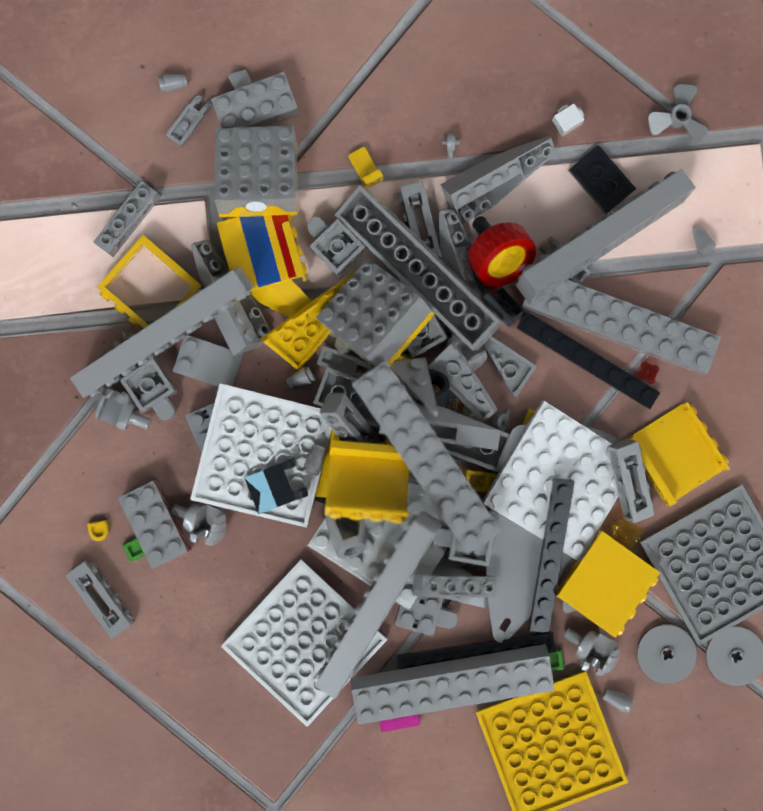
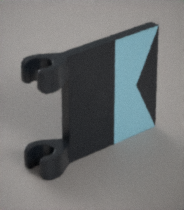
[244,458,308,515]

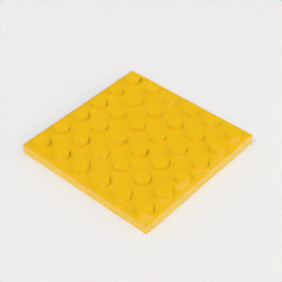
[475,670,628,811]

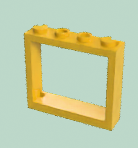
[97,235,203,328]

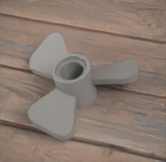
[648,84,708,142]

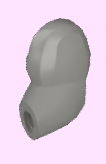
[325,515,385,559]

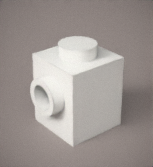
[552,104,584,137]

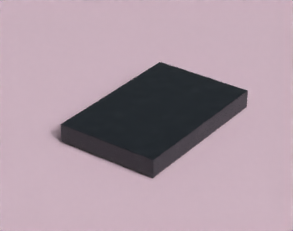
[568,145,636,214]
[482,286,525,327]

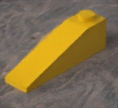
[250,280,311,318]

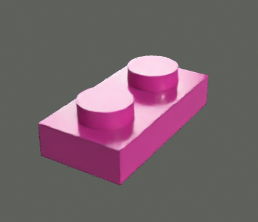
[379,714,420,732]

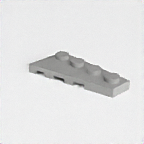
[428,341,497,423]

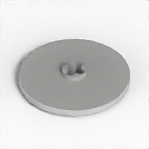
[637,624,697,684]
[706,626,763,686]

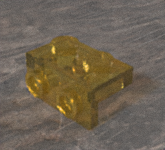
[609,517,645,552]

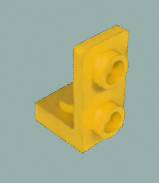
[348,147,383,189]

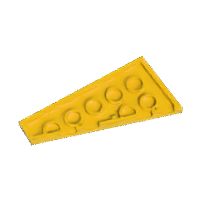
[260,268,358,370]

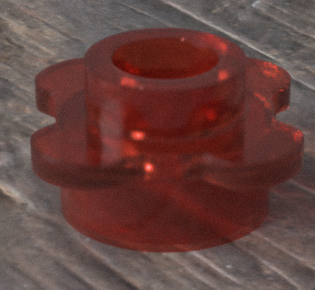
[637,361,659,384]

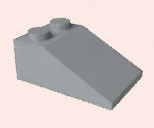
[173,335,244,387]

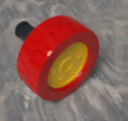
[468,216,536,287]

